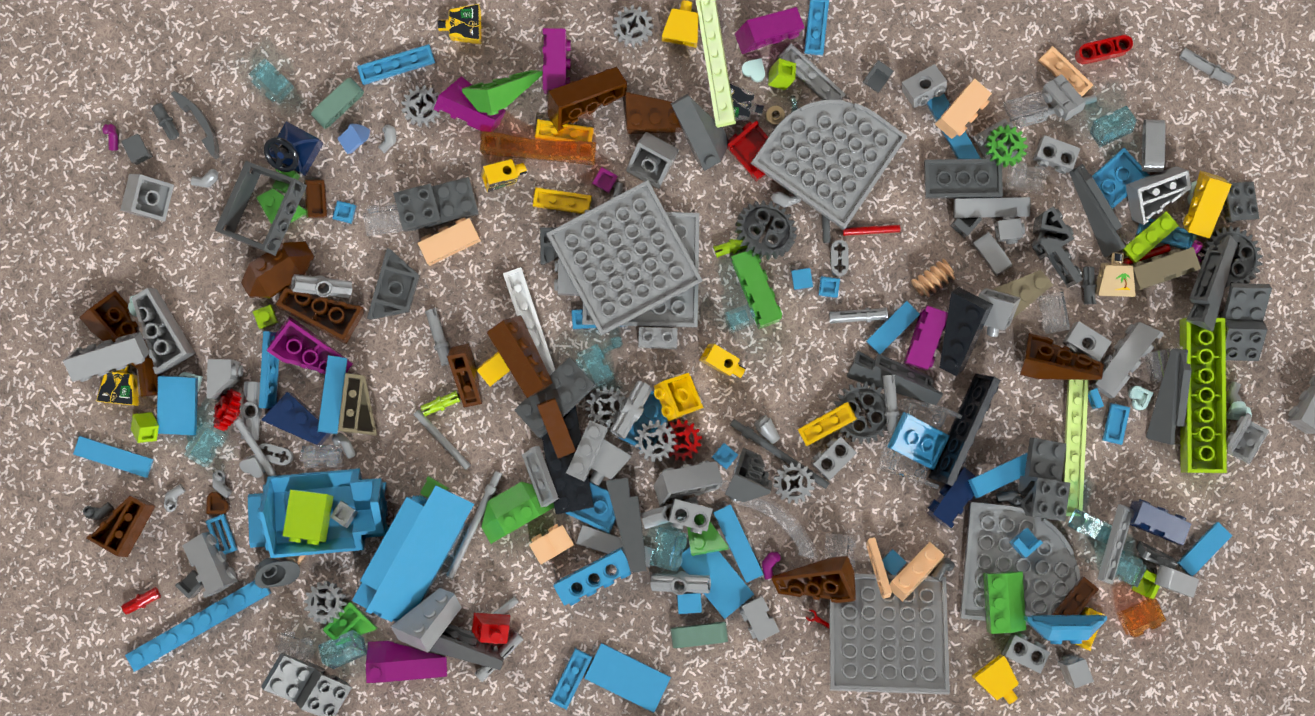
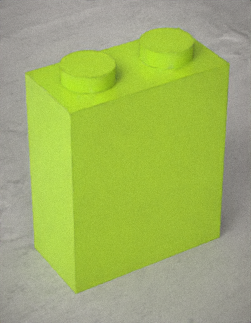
[282,490,334,545]

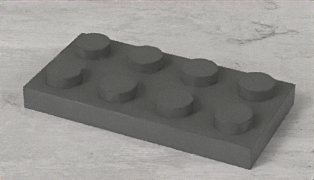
[924,159,1003,199]
[514,357,596,438]

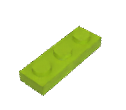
[1122,211,1179,263]

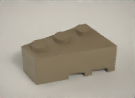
[1132,247,1201,291]
[991,270,1053,318]
[338,373,377,436]

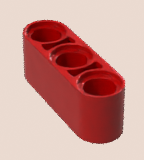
[1075,35,1133,65]

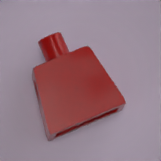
[472,613,511,644]

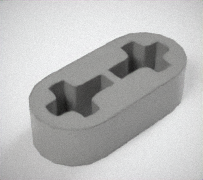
[830,240,849,277]
[259,443,293,465]

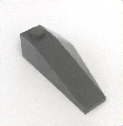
[725,448,773,503]

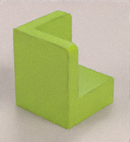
[768,58,796,90]
[131,412,159,443]
[1131,569,1160,599]

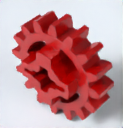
[213,389,242,431]
[661,419,702,461]

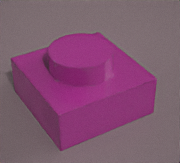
[592,167,618,194]

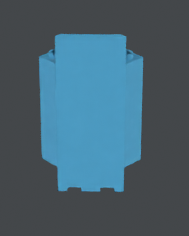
[248,468,389,558]
[352,486,474,622]

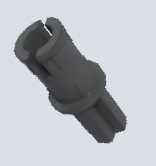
[151,103,179,140]
[1081,266,1097,305]

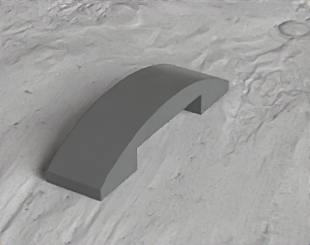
[171,91,219,159]

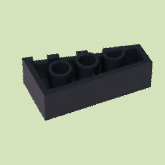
[939,287,993,377]

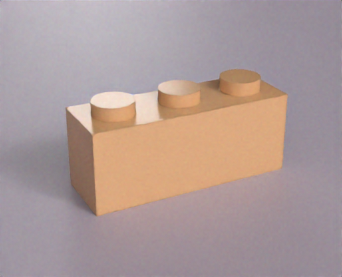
[935,79,992,139]
[418,218,481,266]
[890,542,944,602]

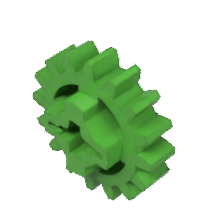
[985,125,1028,168]

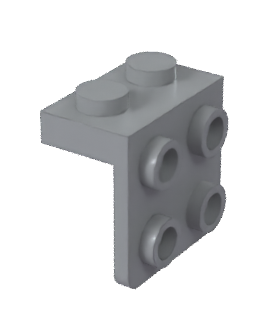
[1226,413,1269,465]

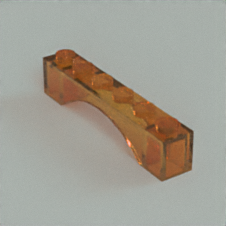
[480,131,597,166]

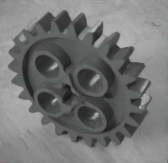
[735,200,797,260]
[1200,226,1263,288]
[832,382,888,444]

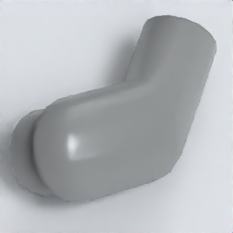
[771,192,801,207]
[332,433,356,458]
[164,484,186,512]

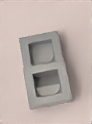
[973,232,1012,276]

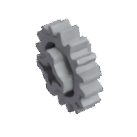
[612,5,653,48]
[401,85,442,127]
[586,386,625,428]
[635,420,677,462]
[773,462,815,504]
[304,581,347,624]

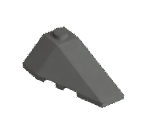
[670,94,729,171]

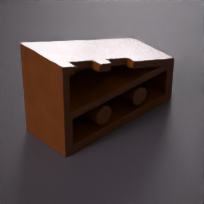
[86,495,156,557]

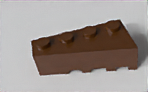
[548,67,627,132]
[626,92,703,134]
[276,288,365,344]
[486,315,552,398]

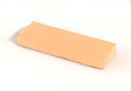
[1038,46,1093,97]
[866,537,892,599]

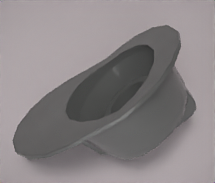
[254,558,300,589]

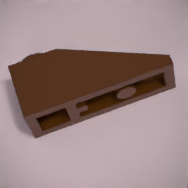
[447,344,482,408]

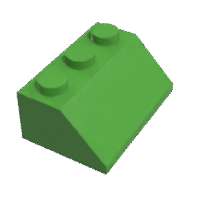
[983,571,1026,634]

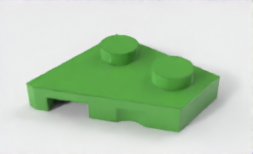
[256,188,306,224]
[687,514,729,556]
[323,601,378,643]

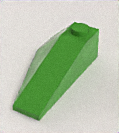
[462,70,543,115]

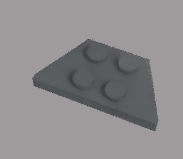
[367,248,420,320]

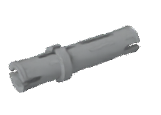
[1179,47,1235,86]
[829,307,888,324]
[425,308,449,366]
[882,375,900,434]
[474,631,524,682]

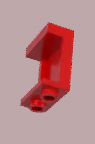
[727,120,768,182]

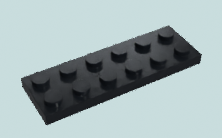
[928,373,1001,486]
[542,405,594,515]

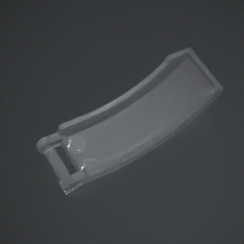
[719,480,818,560]

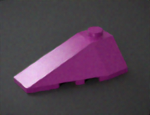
[266,316,353,374]
[366,641,447,683]

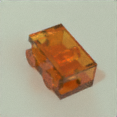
[1116,598,1166,637]

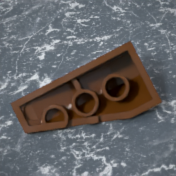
[79,290,150,369]
[1020,333,1104,380]
[771,555,856,603]

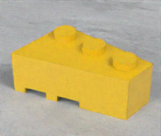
[1183,170,1232,239]

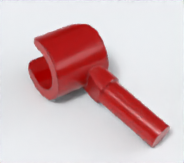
[805,610,829,629]

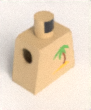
[1095,252,1135,297]

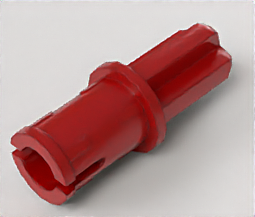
[121,587,161,615]

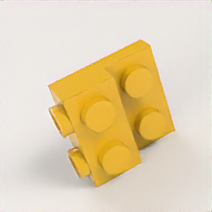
[654,373,703,421]

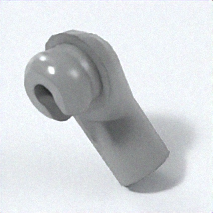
[378,124,397,154]
[191,169,219,188]
[1226,381,1244,405]
[212,470,233,498]

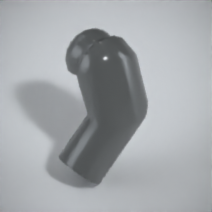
[996,490,1024,508]
[83,502,114,521]
[932,558,955,581]

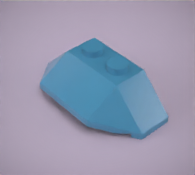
[1024,615,1107,644]

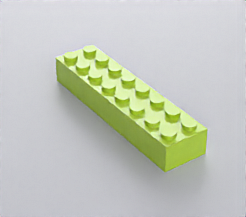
[1179,317,1227,473]

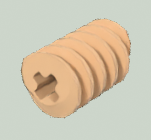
[911,259,955,297]

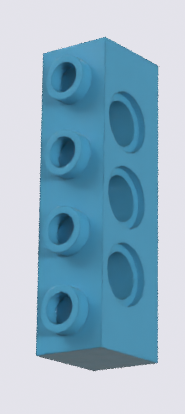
[553,546,632,606]

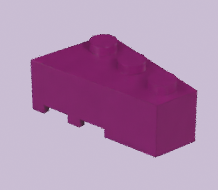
[734,7,805,54]
[543,28,571,94]
[433,76,506,135]
[904,306,948,371]

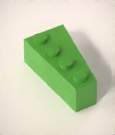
[731,250,782,329]

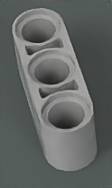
[1142,119,1166,173]
[1154,565,1199,598]

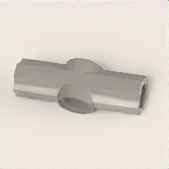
[291,274,352,298]
[610,381,653,439]
[241,382,262,440]
[640,496,699,529]
[650,571,711,595]

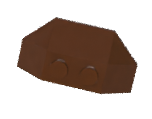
[241,241,315,298]

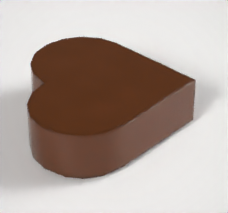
[206,492,230,514]

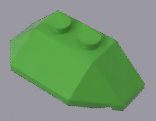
[481,482,554,544]

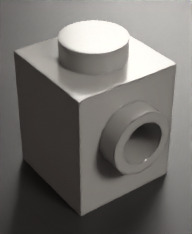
[994,216,1025,244]

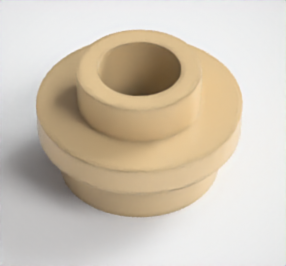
[766,106,785,125]

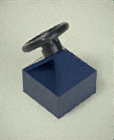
[264,121,324,176]

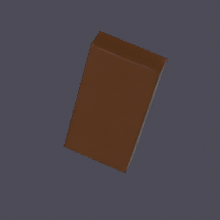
[304,180,327,219]
[137,357,158,397]

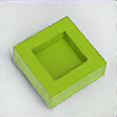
[253,305,278,330]

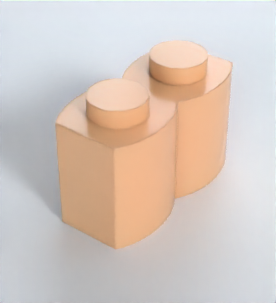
[529,524,574,565]

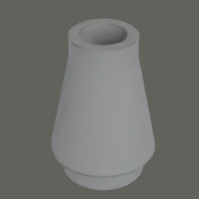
[754,415,781,444]

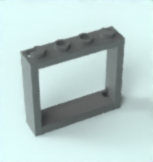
[215,161,307,256]

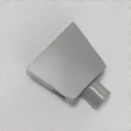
[978,288,1020,337]
[589,439,632,486]

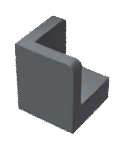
[863,60,894,93]
[121,134,153,165]
[950,217,982,238]
[175,570,204,599]

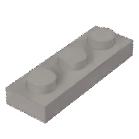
[566,420,609,481]
[522,446,559,507]

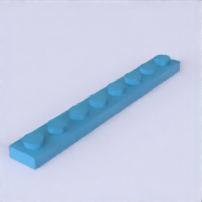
[125,580,271,672]

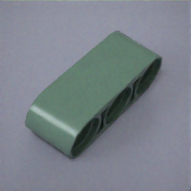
[311,77,364,129]
[670,622,728,648]

